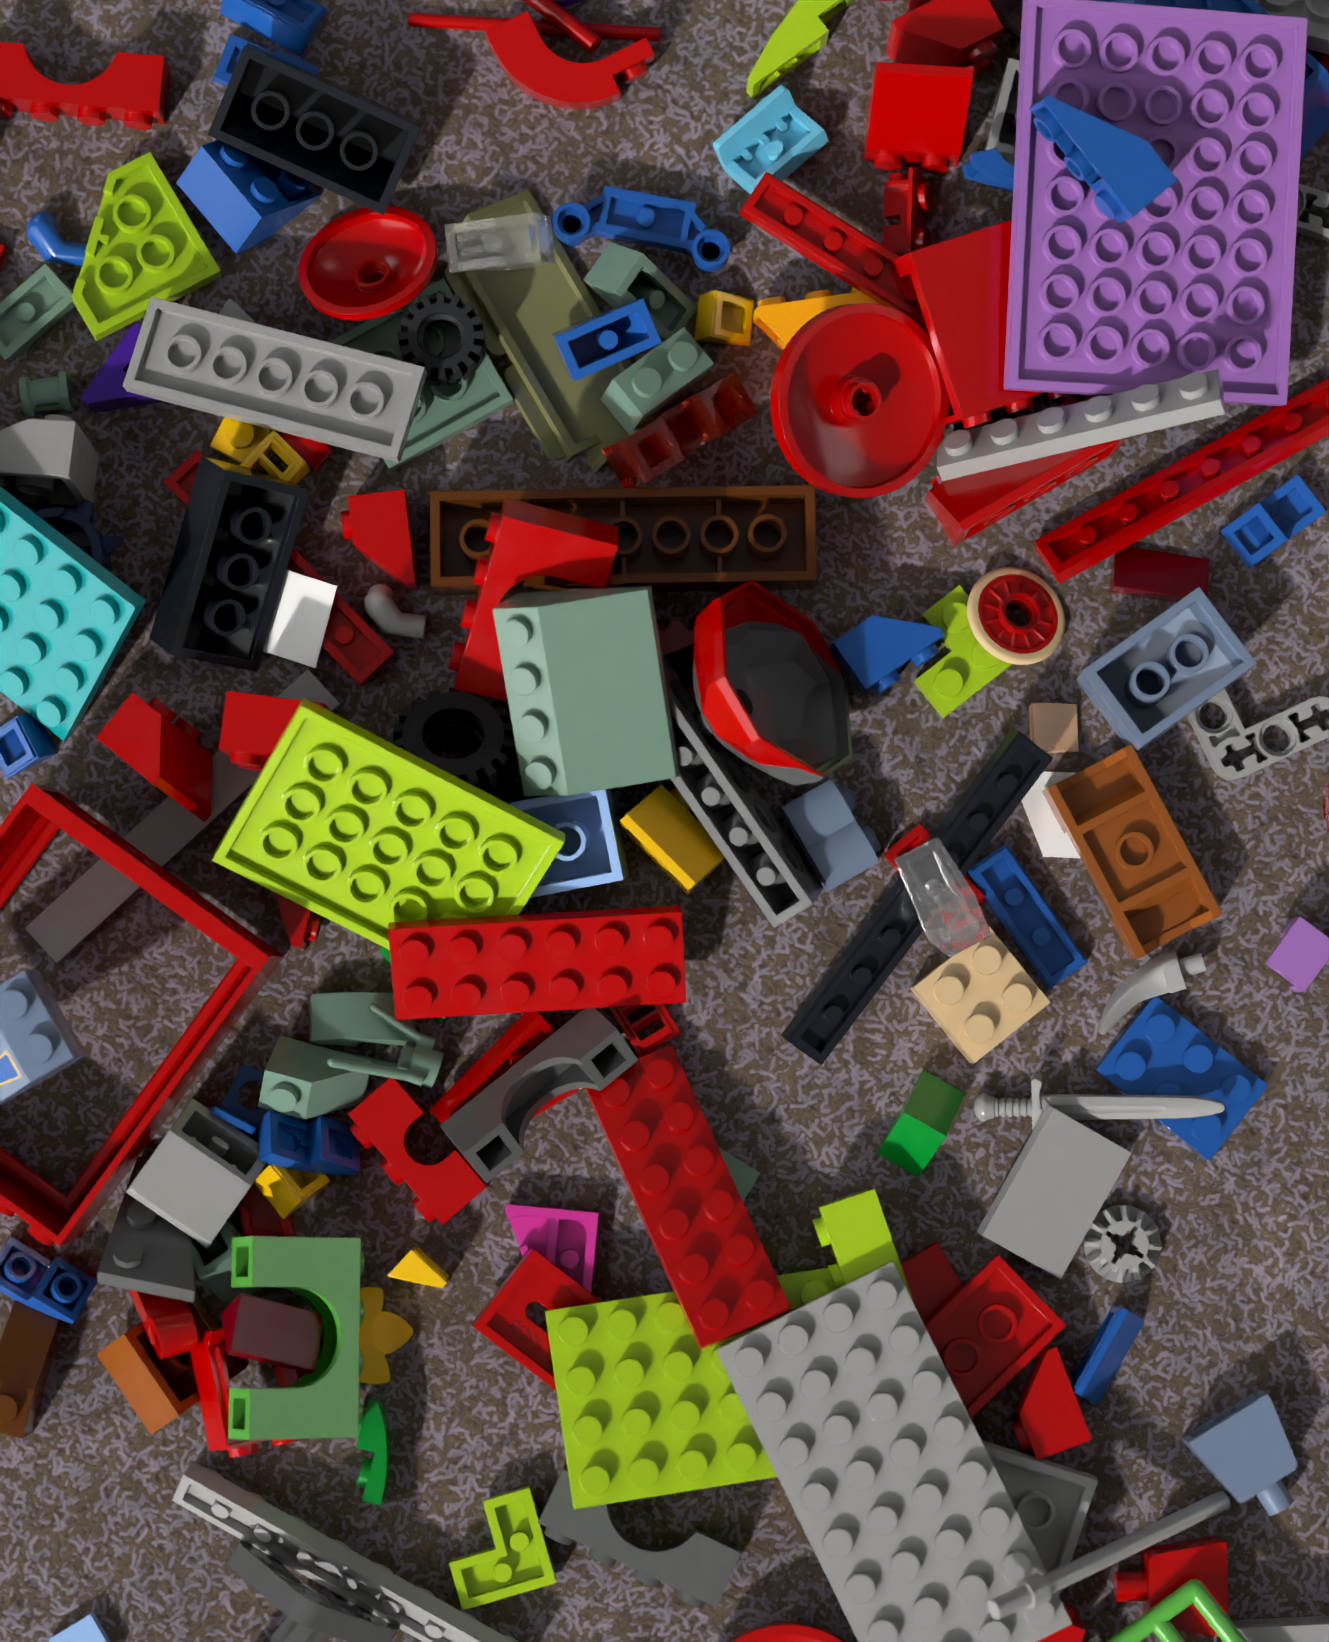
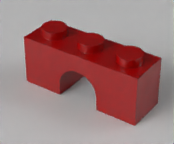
[348,1078,489,1225]

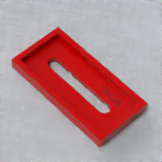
[471,1246,603,1390]

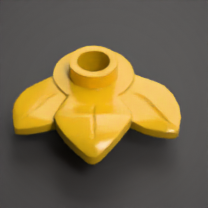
[319,1287,414,1385]

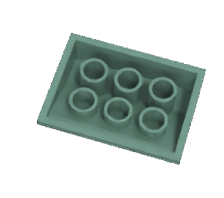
[493,586,680,796]

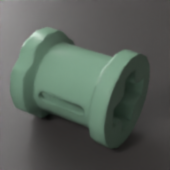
[19,370,76,419]

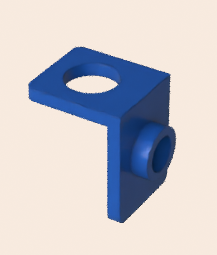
[210,1064,269,1135]

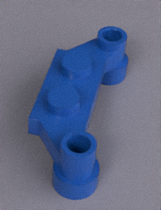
[552,185,730,273]

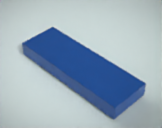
[967,844,1088,990]

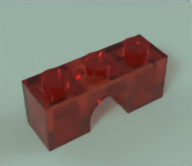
[601,372,758,488]

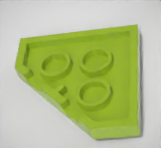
[72,152,221,342]

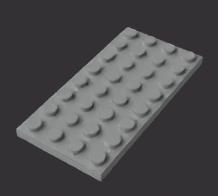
[716,1261,1072,1642]

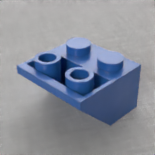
[176,140,322,254]

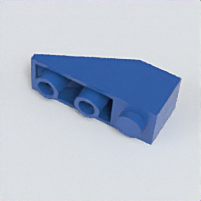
[1029,95,1177,224]

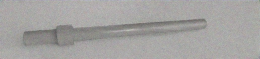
[988,1491,1230,1620]

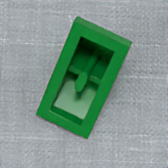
[876,1070,965,1177]

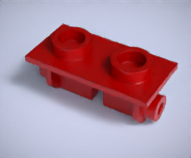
[882,167,933,256]

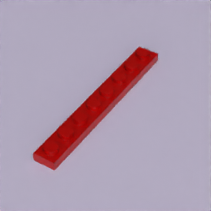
[1034,378,1329,584]

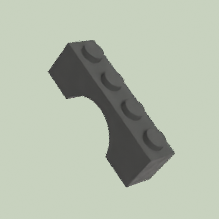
[439,1008,638,1183]
[538,1463,741,1609]

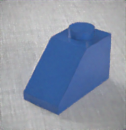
[552,298,662,381]

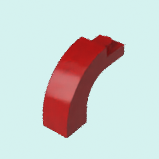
[485,11,655,110]

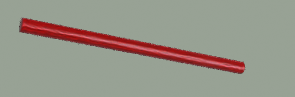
[408,12,661,42]

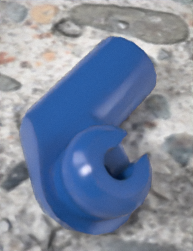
[26,212,87,266]

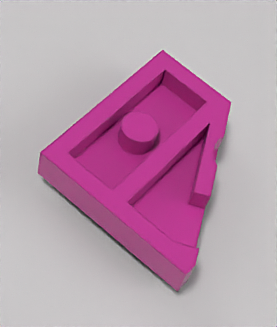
[505,1203,599,1306]

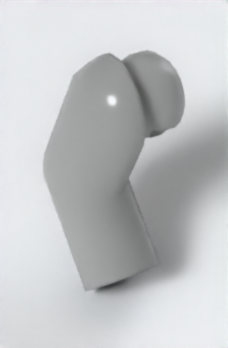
[364,584,427,639]

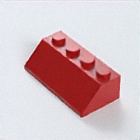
[925,395,1126,546]

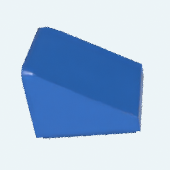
[0,713,58,779]

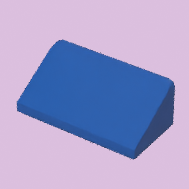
[220,0,328,57]
[1070,1304,1144,1404]

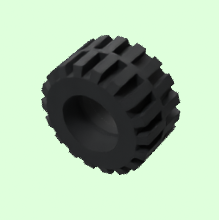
[393,688,515,800]

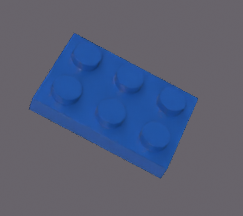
[1094,996,1269,1161]

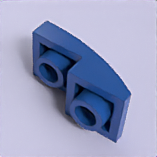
[0,1236,97,1324]

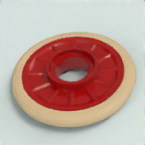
[967,567,1065,665]

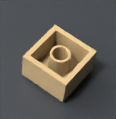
[910,926,1051,1063]

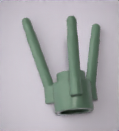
[327,1003,443,1089]

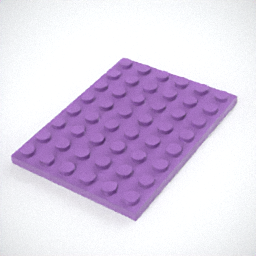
[1003,0,1308,406]

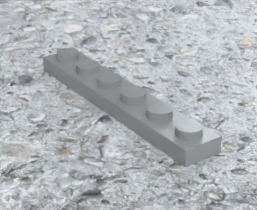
[936,369,1225,481]

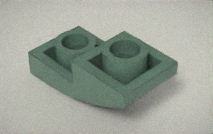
[309,992,413,1047]

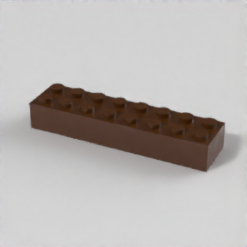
[430,485,817,596]

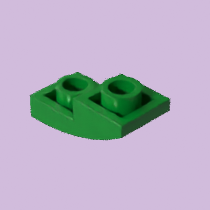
[356,1395,391,1506]

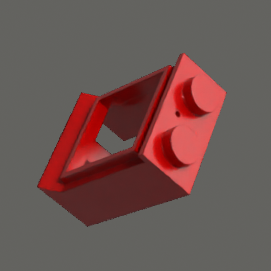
[190,1327,304,1458]

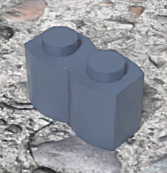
[779,779,881,892]

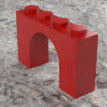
[448,497,618,702]

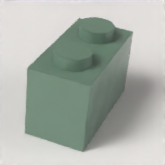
[601,327,714,435]

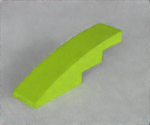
[746,0,853,99]

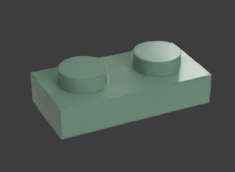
[0,264,75,365]

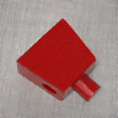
[1114,1536,1228,1637]

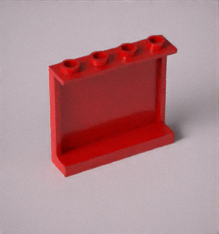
[894,220,1067,429]

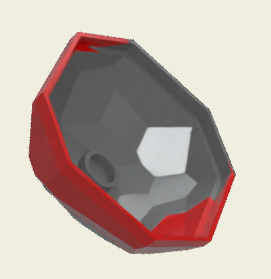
[693,579,852,785]

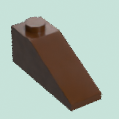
[0,1300,62,1439]

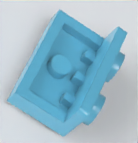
[713,85,829,195]

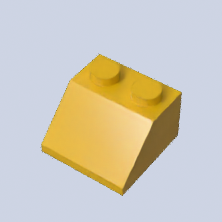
[620,784,725,895]

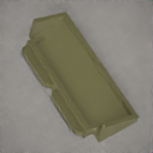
[443,189,669,473]

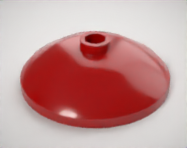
[298,206,438,321]

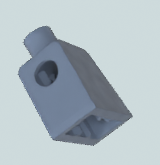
[1181,1389,1298,1516]

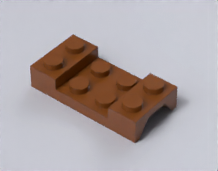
[1042,744,1223,960]

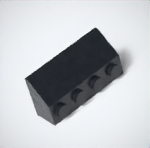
[208,43,422,215]
[149,456,310,672]

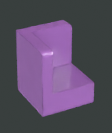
[1266,916,1329,993]

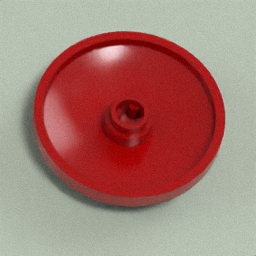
[770,303,949,498]

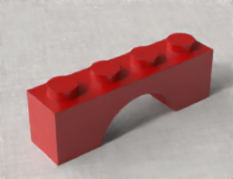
[0,42,171,130]

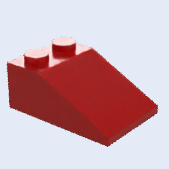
[863,62,974,173]

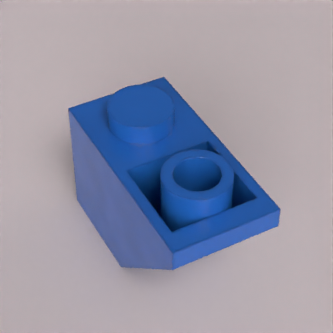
[831,615,945,695]

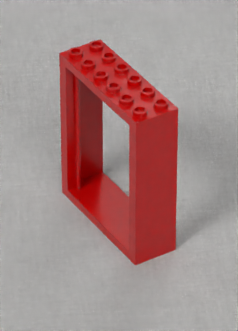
[0,783,284,1246]

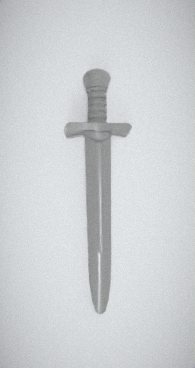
[974,1072,1225,1132]

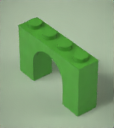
[228,1236,365,1440]

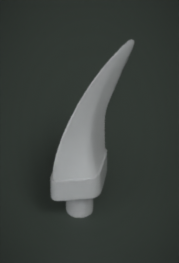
[1098,949,1207,1035]

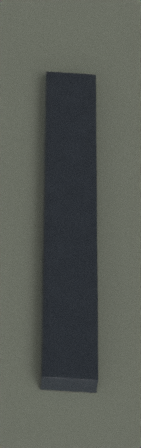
[781,728,1053,1065]

